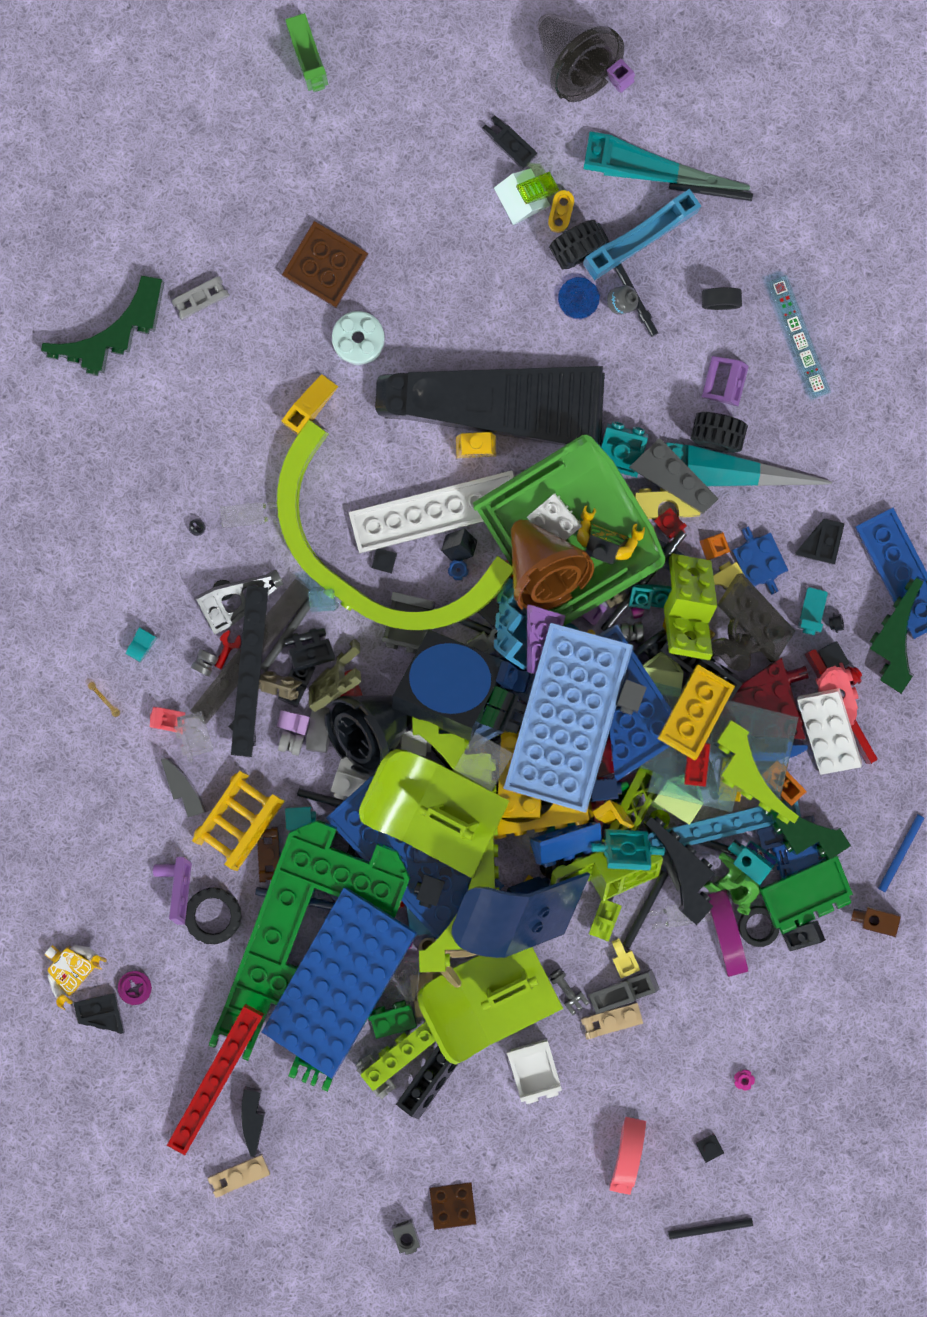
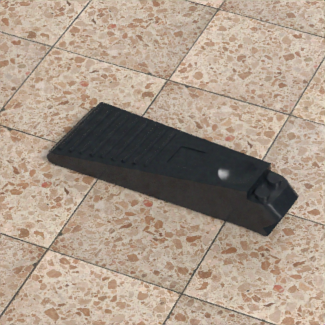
[375,366,605,446]

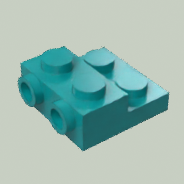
[601,421,648,478]

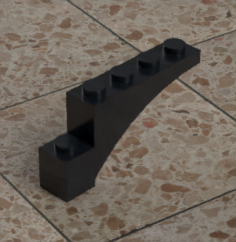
[643,815,715,926]

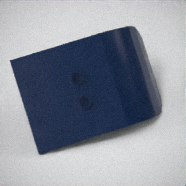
[451,872,590,958]

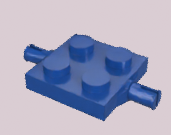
[732,526,789,595]

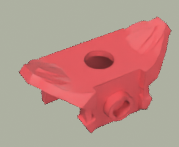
[815,663,859,726]

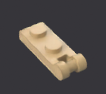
[581,1002,643,1039]
[207,1154,270,1198]

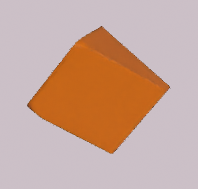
[700,532,731,560]

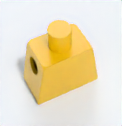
[456,432,496,458]

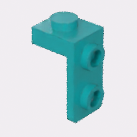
[797,587,828,636]

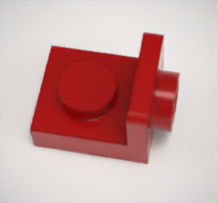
[654,508,687,541]

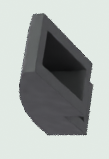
[161,758,206,818]
[589,969,660,1014]

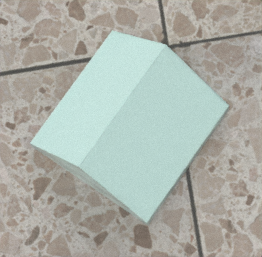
[494,169,550,225]

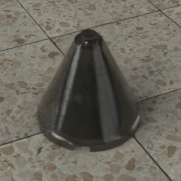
[537,13,624,102]

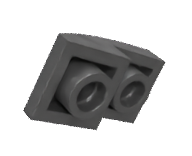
[306,707,330,753]

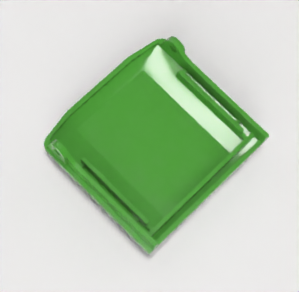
[473,435,665,626]

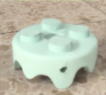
[332,311,385,365]

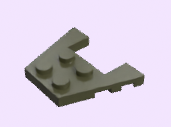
[309,638,361,712]

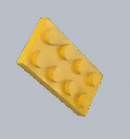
[657,665,735,760]
[498,732,541,819]

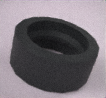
[702,287,742,310]
[738,906,780,947]

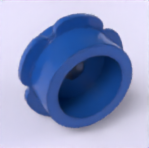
[448,560,469,580]

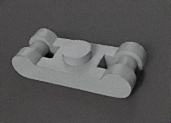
[171,276,229,320]

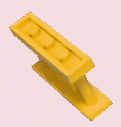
[192,770,285,871]

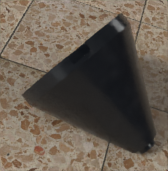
[324,695,412,777]

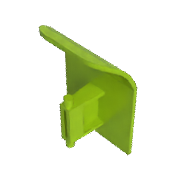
[359,749,510,878]
[418,947,563,1064]

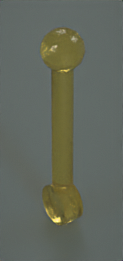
[88,682,120,717]

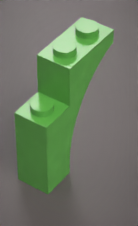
[285,13,329,92]

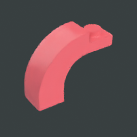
[609,1117,646,1195]

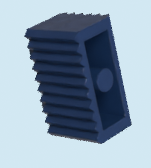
[591,777,622,801]

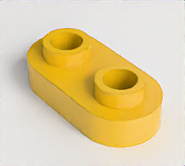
[548,190,574,233]

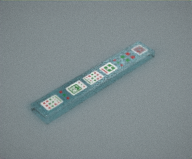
[766,275,831,401]

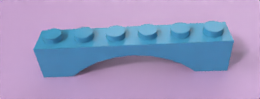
[583,189,701,281]

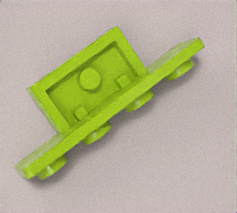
[361,1022,436,1091]

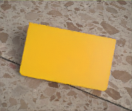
[592,800,634,829]

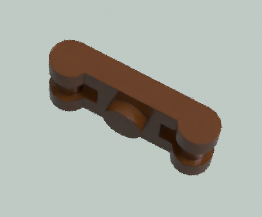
[257,826,280,883]

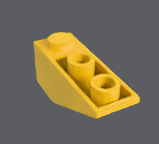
[281,374,338,435]

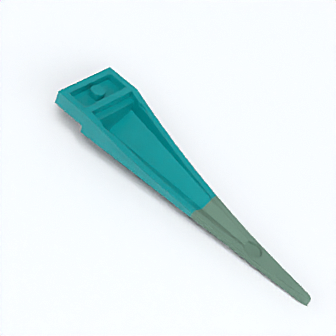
[583,131,750,191]

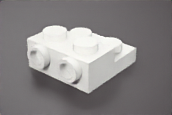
[331,757,370,800]

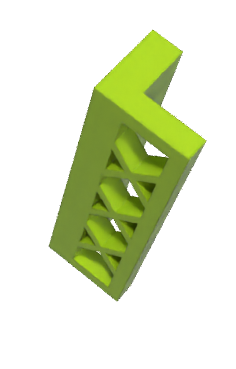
[603,766,664,842]

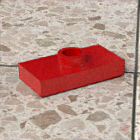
[684,743,710,787]

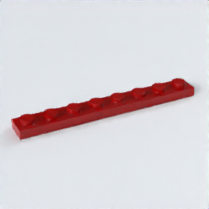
[166,1004,264,1155]

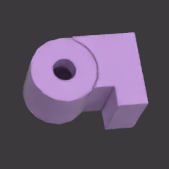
[277,710,310,735]

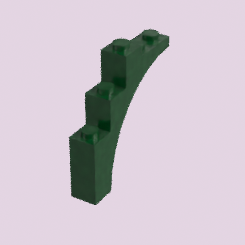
[41,275,164,376]

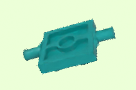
[591,829,664,870]

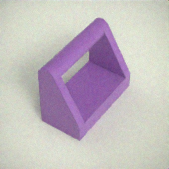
[702,356,749,406]

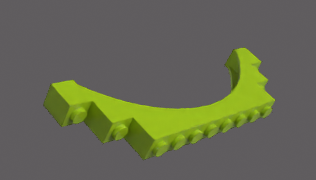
[412,717,500,972]

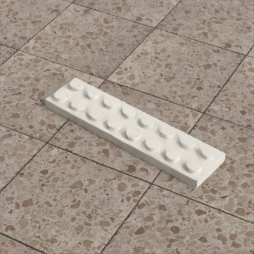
[349,471,514,554]

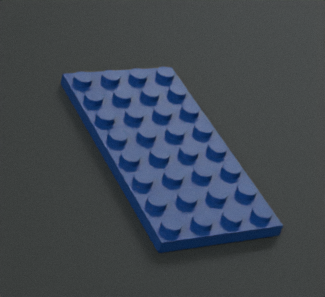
[326,776,504,939]
[262,887,417,1079]

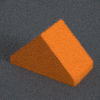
[762,761,807,806]

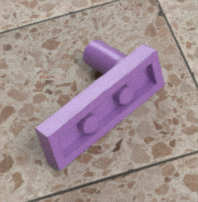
[153,857,192,925]

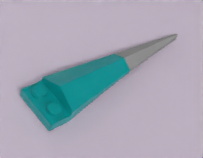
[665,443,832,487]

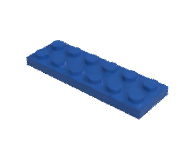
[855,507,927,639]

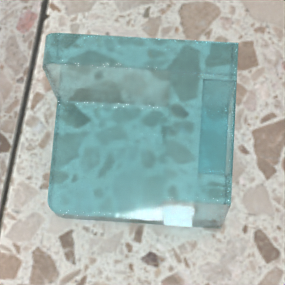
[308,587,339,612]

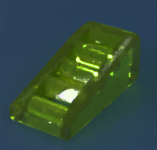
[516,171,559,205]

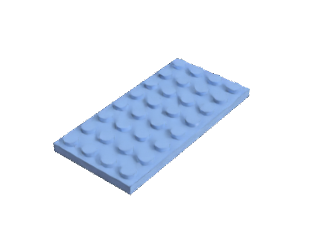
[504,623,633,813]

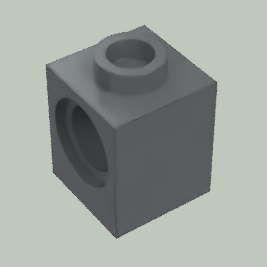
[617,680,647,715]
[392,1219,420,1255]

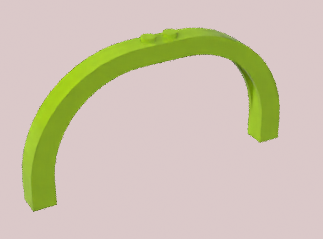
[277,420,513,630]

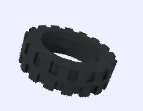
[185,887,242,945]

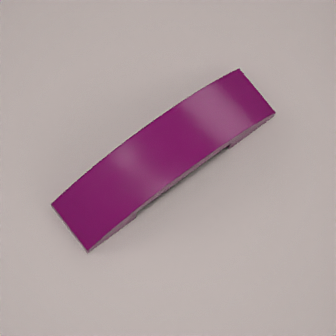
[708,890,749,977]

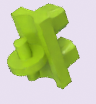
[588,899,622,942]

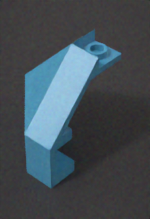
[494,578,580,670]

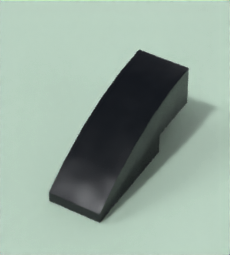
[241,1086,266,1157]

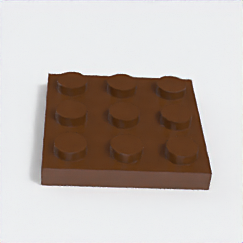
[282,221,369,308]

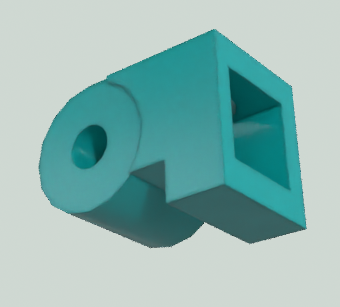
[125,627,158,662]

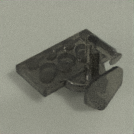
[711,573,795,671]

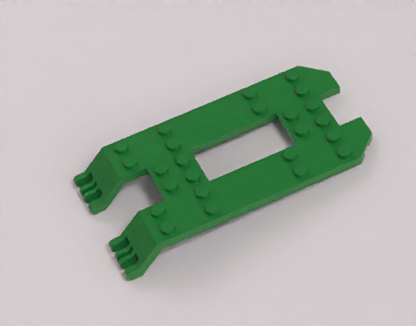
[208,820,410,1092]

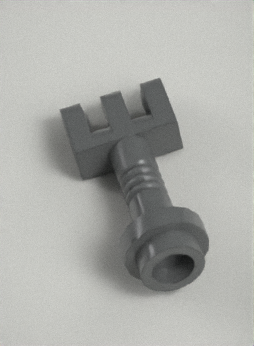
[549,969,590,1016]

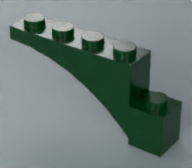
[869,576,925,694]
[760,807,851,860]

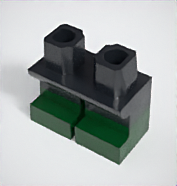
[480,686,527,734]

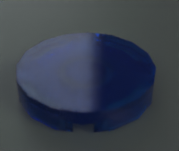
[558,277,600,320]

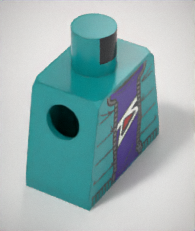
[728,839,779,885]

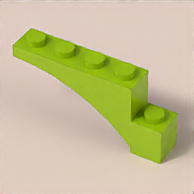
[716,720,799,824]

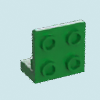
[368,1000,417,1039]

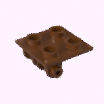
[429,1182,477,1230]

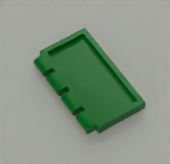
[760,855,853,934]

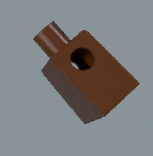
[851,907,901,937]

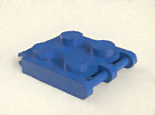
[772,843,826,878]

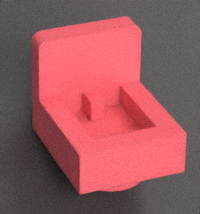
[149,707,186,733]

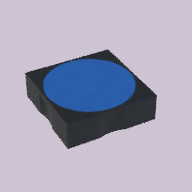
[392,630,507,741]

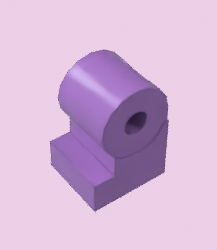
[607,59,635,93]

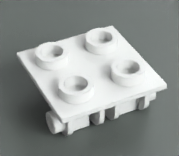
[527,494,582,540]

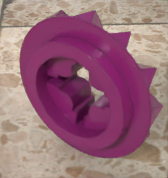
[118,971,152,1005]

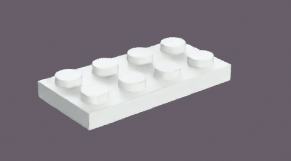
[797,688,862,775]

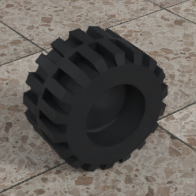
[549,220,607,270]
[690,412,748,453]

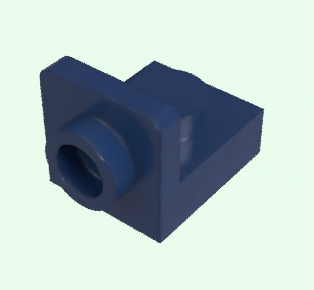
[496,661,531,693]

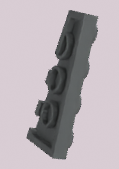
[629,438,719,514]

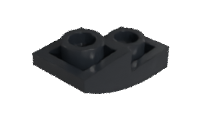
[278,666,316,708]

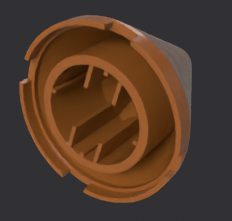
[511,519,594,610]

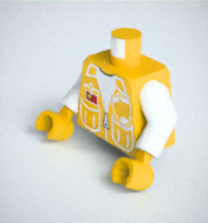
[44,945,107,1010]

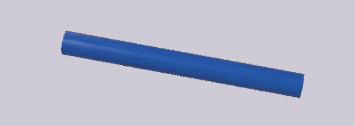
[878,814,925,893]

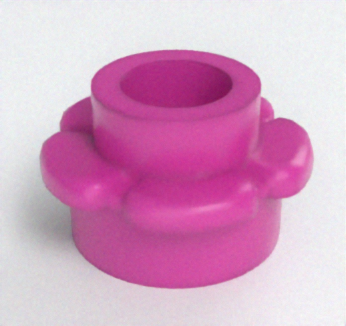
[734,1069,755,1091]

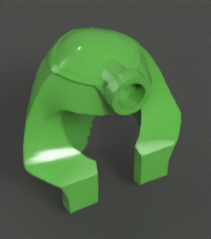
[704,852,760,915]

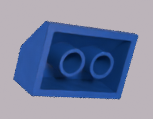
[529,820,601,867]

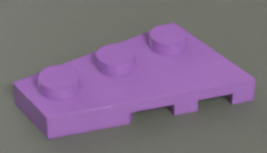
[527,605,565,674]

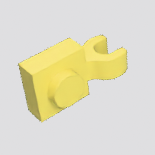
[611,938,640,979]

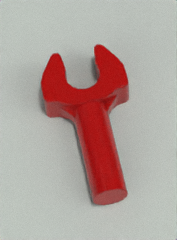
[214,630,241,670]

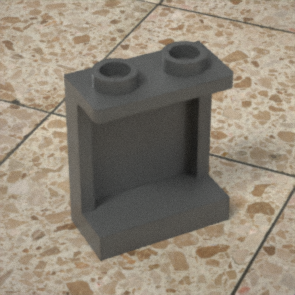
[381,592,436,654]

